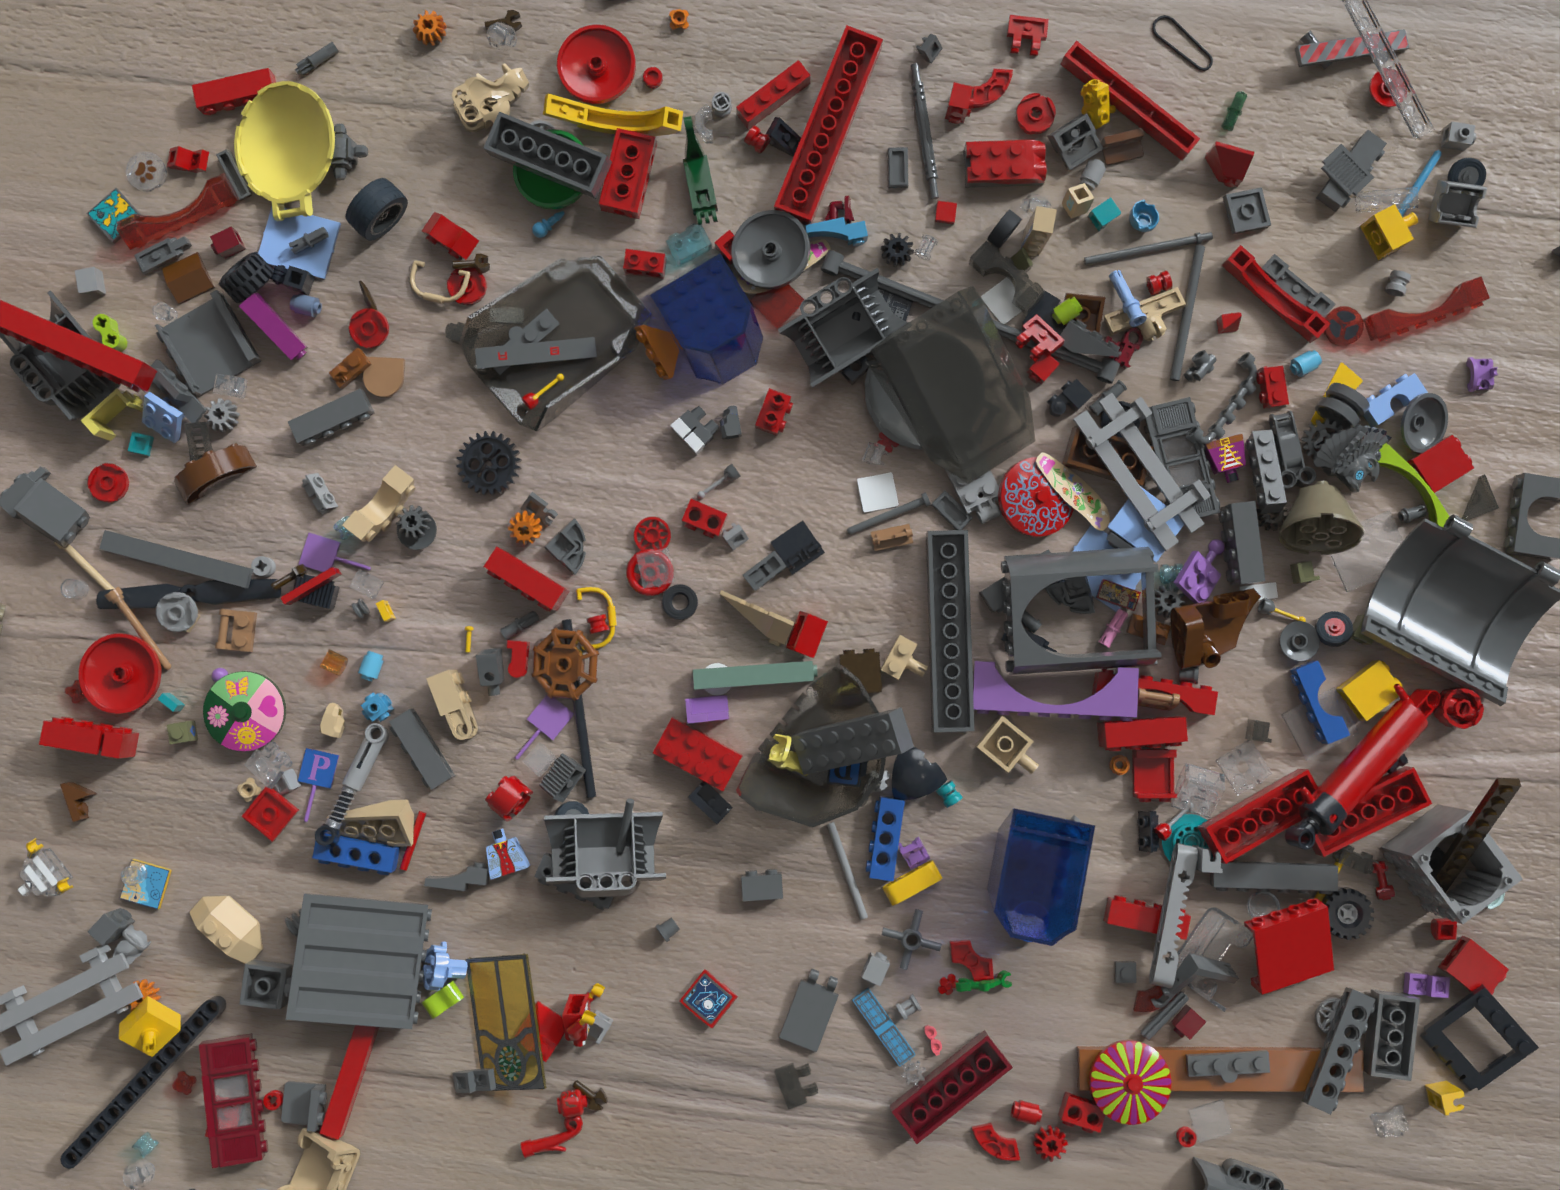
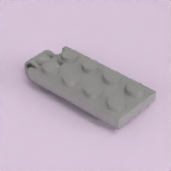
[934,434,1000,524]

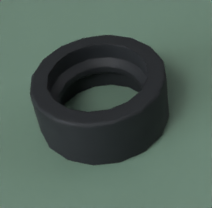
[987,209,1022,249]

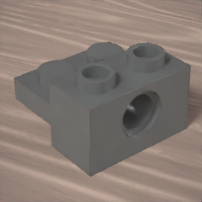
[1047,114,1103,170]

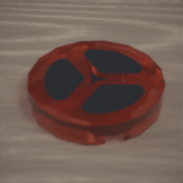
[1323,306,1364,346]

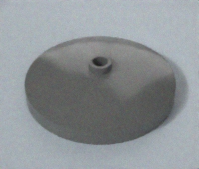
[731,210,810,289]

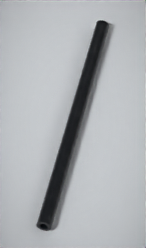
[562,619,596,798]

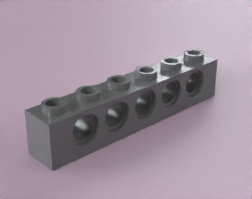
[1302,987,1375,1115]

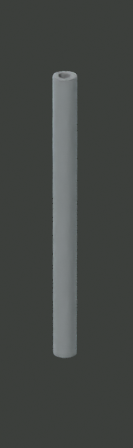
[827,822,868,919]

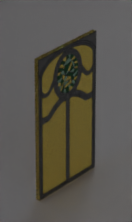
[466,953,547,1092]

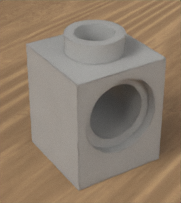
[861,952,890,986]

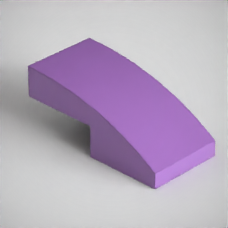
[1403,972,1450,998]

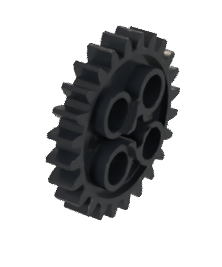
[456,431,522,496]

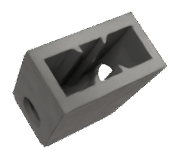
[476,648,505,696]

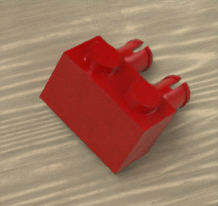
[755,388,794,436]

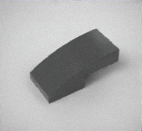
[453,1068,496,1093]

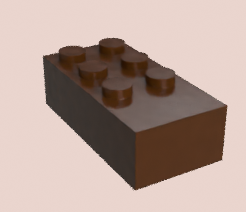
[1062,425,1154,486]

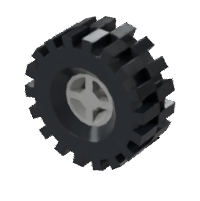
[1322,887,1374,940]

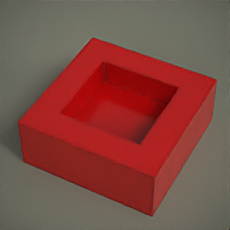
[935,201,957,224]

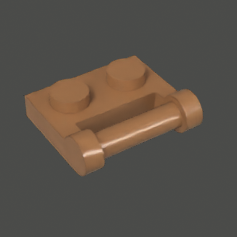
[215,609,257,652]
[1137,688,1180,711]

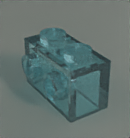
[666,224,712,267]

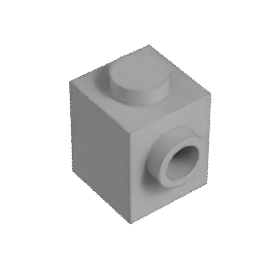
[1441,122,1476,151]

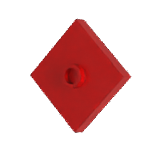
[241,785,299,842]

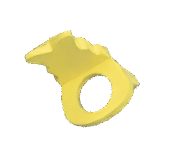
[767,734,808,776]

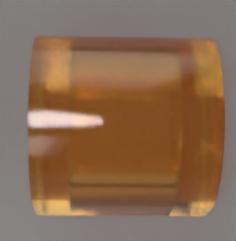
[320,649,348,676]

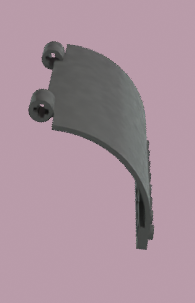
[1361,514,1560,706]

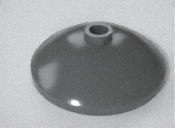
[1400,393,1448,453]

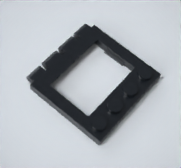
[1420,984,1539,1091]

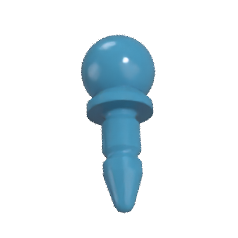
[532,211,565,238]

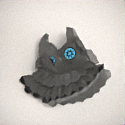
[1313,424,1392,493]

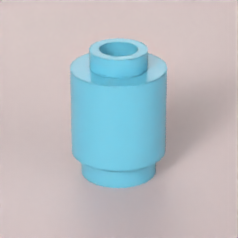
[1290,350,1322,377]
[358,651,384,681]

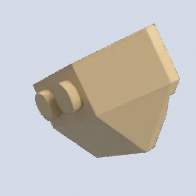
[189,895,263,964]

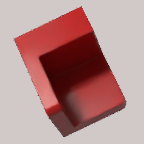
[714,230,735,265]

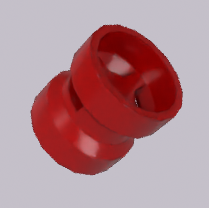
[744,126,771,154]
[1146,271,1173,296]

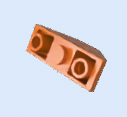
[635,324,679,380]

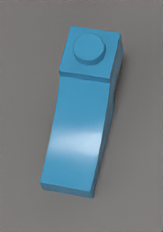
[805,217,868,246]

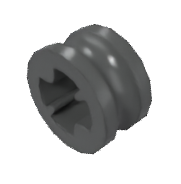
[351,598,370,619]

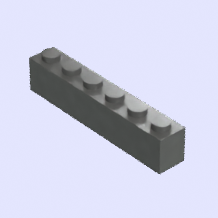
[1210,861,1338,894]

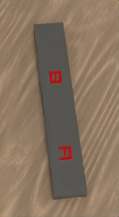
[475,337,597,369]

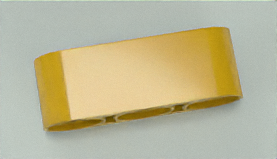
[882,860,943,906]

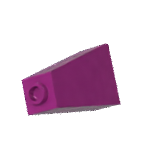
[239,293,307,360]

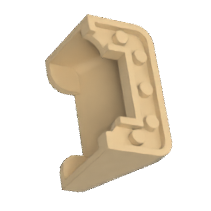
[277,1128,360,1190]

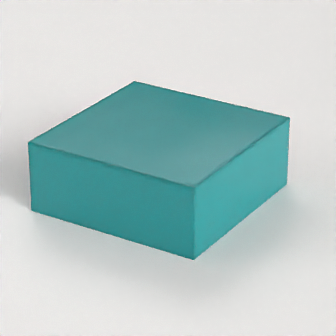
[128,432,154,456]
[158,693,185,712]

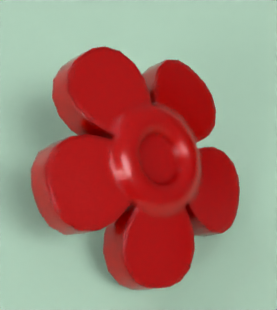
[877,432,899,453]
[938,974,959,995]

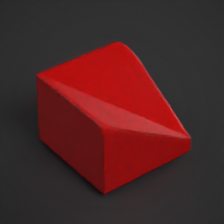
[1216,312,1242,334]

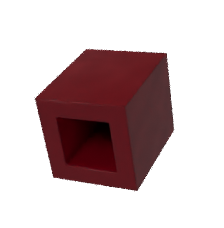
[210,226,246,259]
[1171,1004,1206,1040]

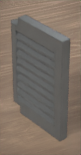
[1321,144,1375,197]

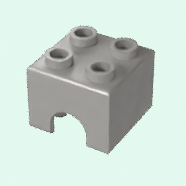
[1428,180,1487,228]

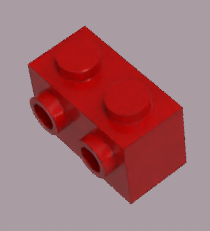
[945,82,974,124]

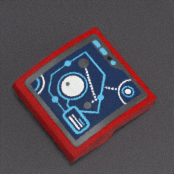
[680,969,738,1028]

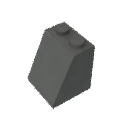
[14,478,90,548]

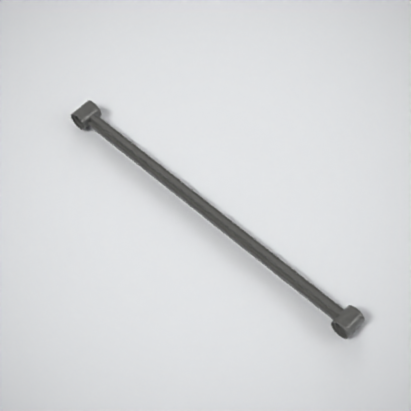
[821,250,1120,384]

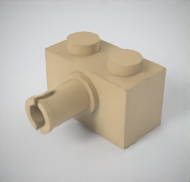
[881,635,928,680]

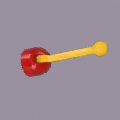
[521,374,564,410]

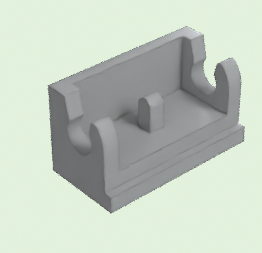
[1192,845,1223,873]

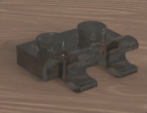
[774,1063,818,1110]

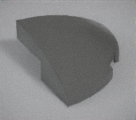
[544,518,586,575]
[1045,576,1095,614]

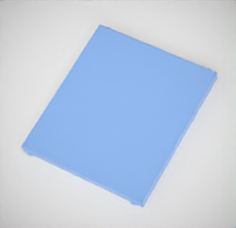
[1108,486,1184,563]

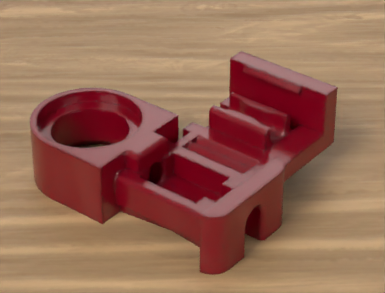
[1104,328,1143,369]

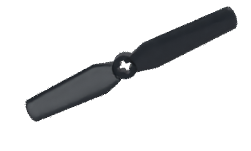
[96,579,281,609]

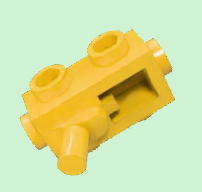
[1081,79,1116,129]

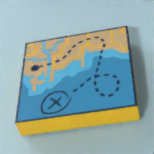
[120,859,172,909]

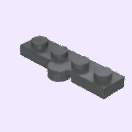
[493,308,560,375]
[1186,1050,1270,1083]

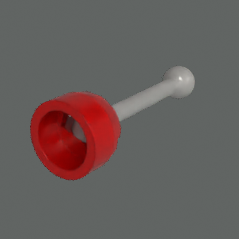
[1153,802,1194,841]

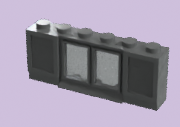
[1144,397,1220,518]

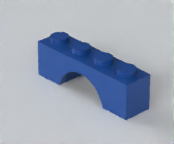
[1290,661,1350,744]

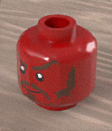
[557,1089,587,1118]

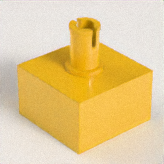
[1360,204,1418,260]
[119,996,181,1057]

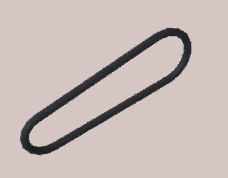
[1152,15,1213,71]

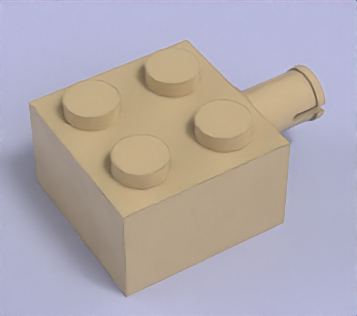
[975,715,1039,774]

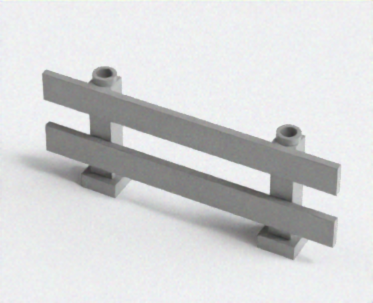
[1073,393,1211,551]
[0,944,143,1066]

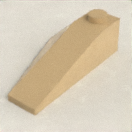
[720,590,795,647]
[326,800,414,847]

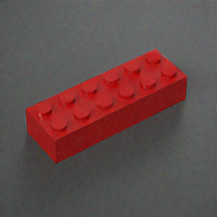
[1300,766,1432,857]
[1197,769,1318,864]

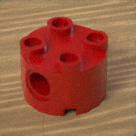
[1433,688,1484,729]
[485,775,533,822]

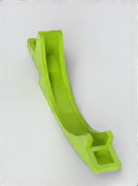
[1378,443,1450,527]

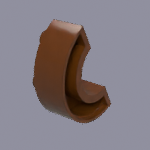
[174,443,257,505]

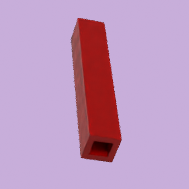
[319,1025,379,1140]

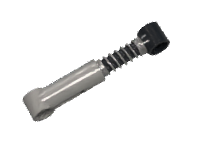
[315,723,389,847]

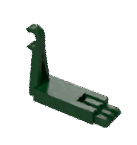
[683,116,718,226]

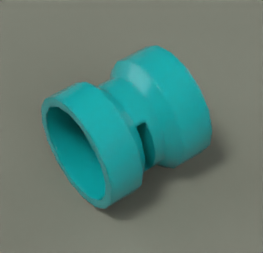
[936,780,963,808]

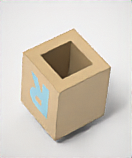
[1061,183,1094,218]

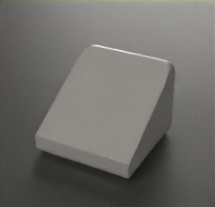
[271,768,301,796]

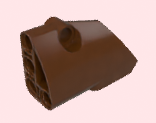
[1170,588,1261,669]

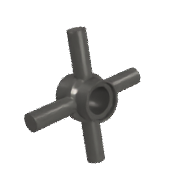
[881,909,942,970]

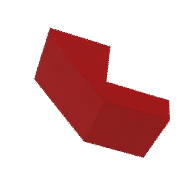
[167,146,209,173]

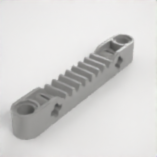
[1149,843,1198,988]

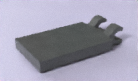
[779,969,839,1052]

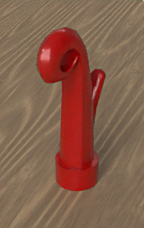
[521,1116,583,1158]

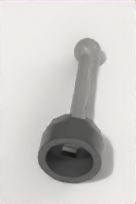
[697,463,741,499]

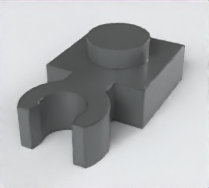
[520,492,558,526]

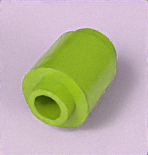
[1052,297,1083,325]

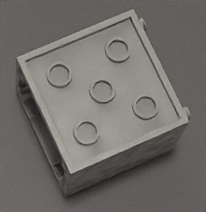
[1381,805,1523,924]

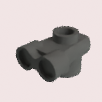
[1184,350,1217,381]

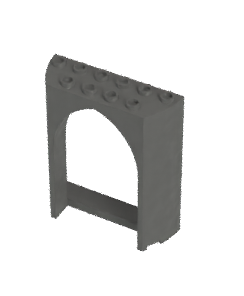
[1001,547,1161,675]

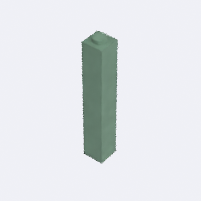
[693,661,818,689]

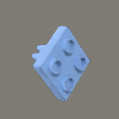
[142,392,186,443]

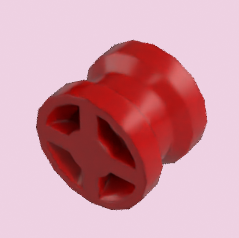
[586,614,609,634]

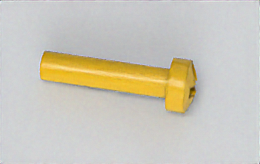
[465,626,474,652]

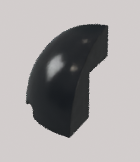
[891,747,947,800]

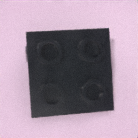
[770,520,825,575]

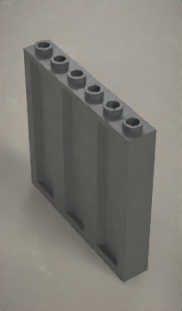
[286,893,432,1029]

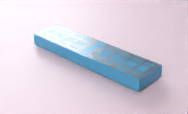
[852,987,916,1067]

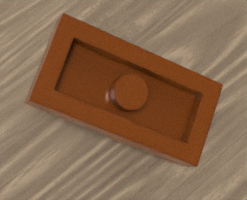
[329,348,372,389]
[1126,614,1171,645]

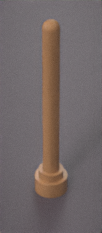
[104,586,171,670]

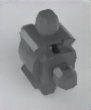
[330,124,368,180]

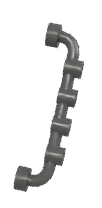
[1186,352,1257,445]

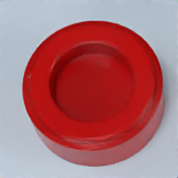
[643,67,663,89]

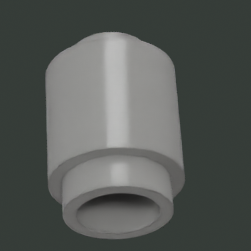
[1080,159,1106,191]

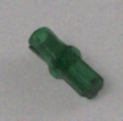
[1221,91,1247,131]

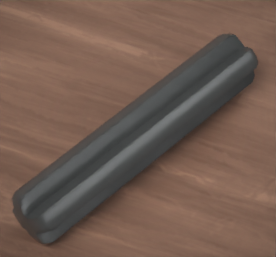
[1140,991,1189,1040]

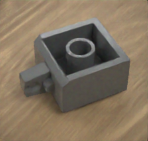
[239,960,293,1009]

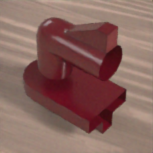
[825,195,855,223]

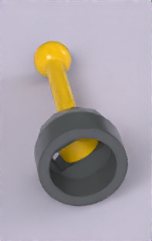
[1258,597,1306,622]

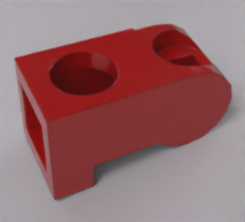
[507,640,530,678]

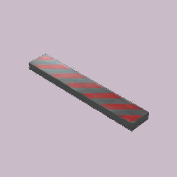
[1295,29,1409,67]

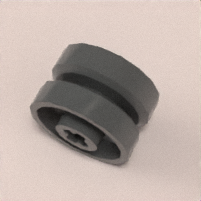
[1315,383,1370,430]

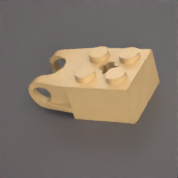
[426,670,478,740]

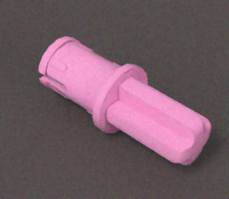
[1098,609,1128,648]

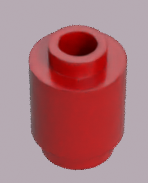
[1011,1100,1042,1125]

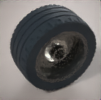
[345,178,408,241]

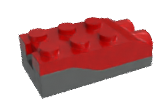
[964,140,1047,188]

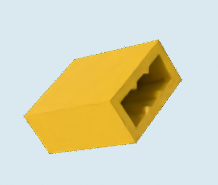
[1336,660,1402,721]

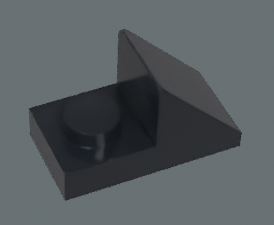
[766,117,801,157]

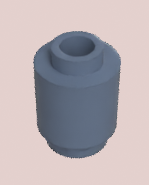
[290,294,322,317]

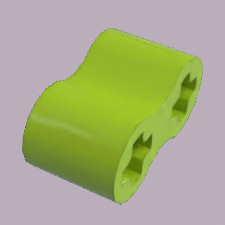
[92,314,128,352]
[421,981,464,1019]

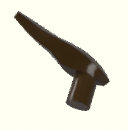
[359,281,378,311]

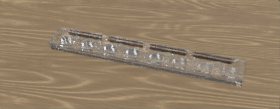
[1342,0,1435,140]

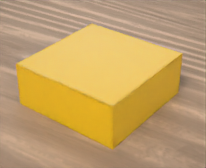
[375,600,396,622]

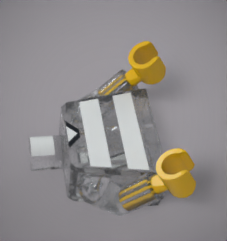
[18,838,73,897]

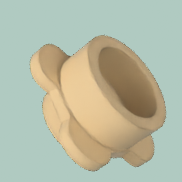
[237,778,262,802]

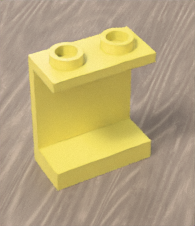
[81,388,143,441]

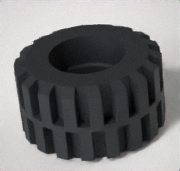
[219,252,274,303]

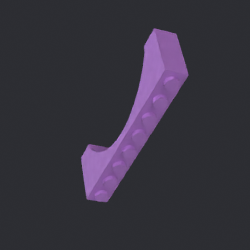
[973,661,1139,721]

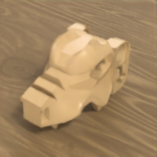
[452,64,529,132]

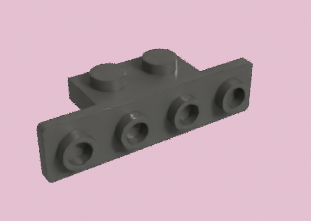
[151,359,207,424]

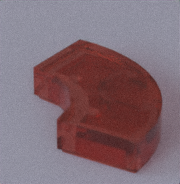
[1133,985,1177,1012]

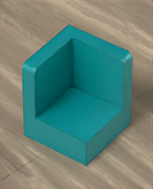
[1088,197,1121,231]

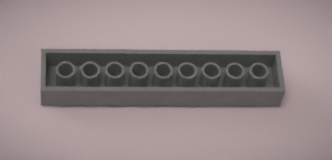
[926,530,974,732]

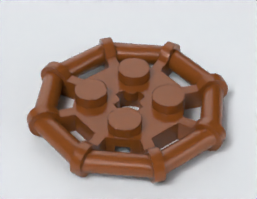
[531,628,599,701]

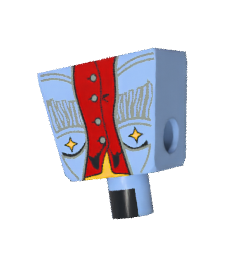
[486,828,530,879]

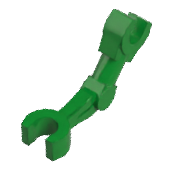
[956,970,1012,992]

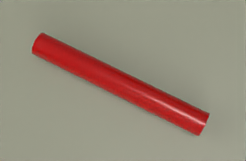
[399,811,427,871]

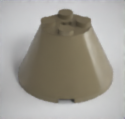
[1279,481,1364,555]

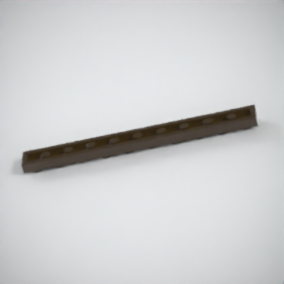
[1431,778,1521,893]

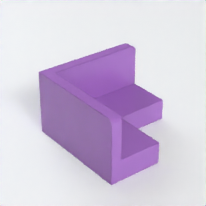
[685,695,729,723]

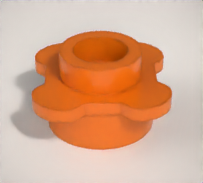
[669,9,689,30]

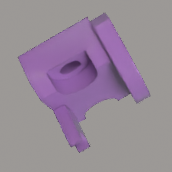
[1466,357,1498,392]
[899,836,930,869]

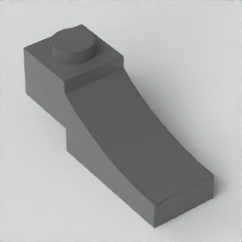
[424,862,490,891]

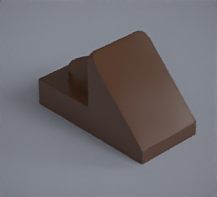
[60,782,97,822]

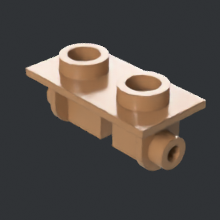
[871,524,913,551]

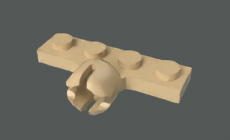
[1104,287,1186,341]

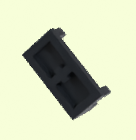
[688,781,733,824]

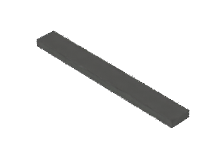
[99,530,254,588]

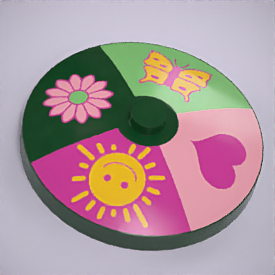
[203,671,286,752]

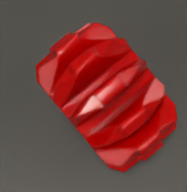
[1033,1125,1068,1162]

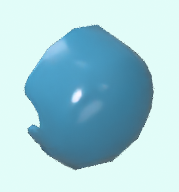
[1129,200,1159,232]

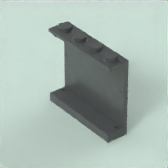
[155,290,261,396]

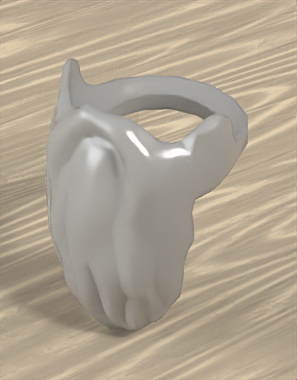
[113,924,151,965]

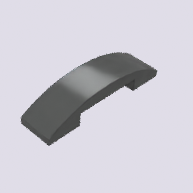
[1262,254,1336,317]

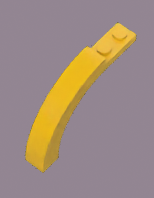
[543,93,683,136]

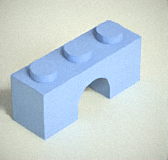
[1364,373,1428,428]

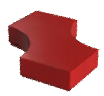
[950,939,994,981]

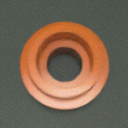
[1109,755,1130,775]

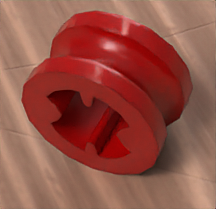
[263,1090,284,1110]
[1176,1126,1197,1147]

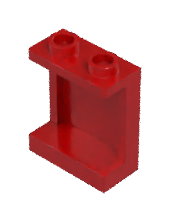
[1406,434,1474,493]
[1132,749,1177,802]
[1438,935,1509,995]

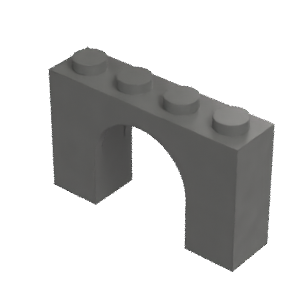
[1504,473,1560,560]

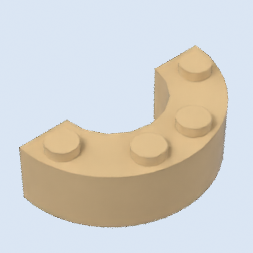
[342,465,416,542]

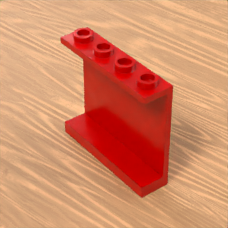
[1244,898,1334,995]

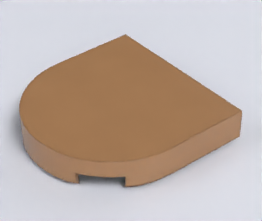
[363,357,405,398]

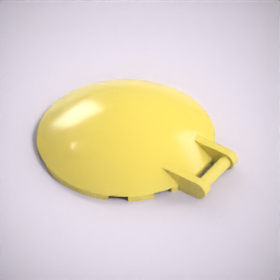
[234,81,335,221]

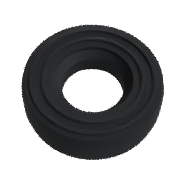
[662,584,698,620]

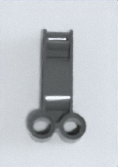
[1269,410,1316,490]

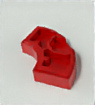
[972,69,1013,108]
[971,1123,1020,1161]

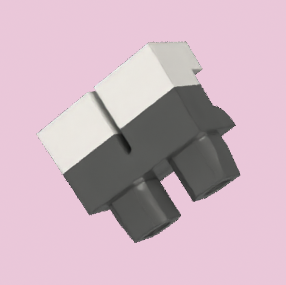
[670,406,719,455]

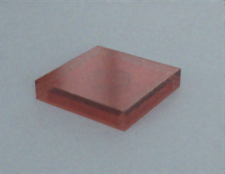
[750,284,804,330]

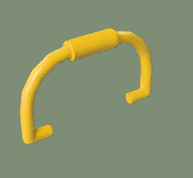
[576,587,617,650]

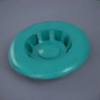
[1162,814,1214,870]

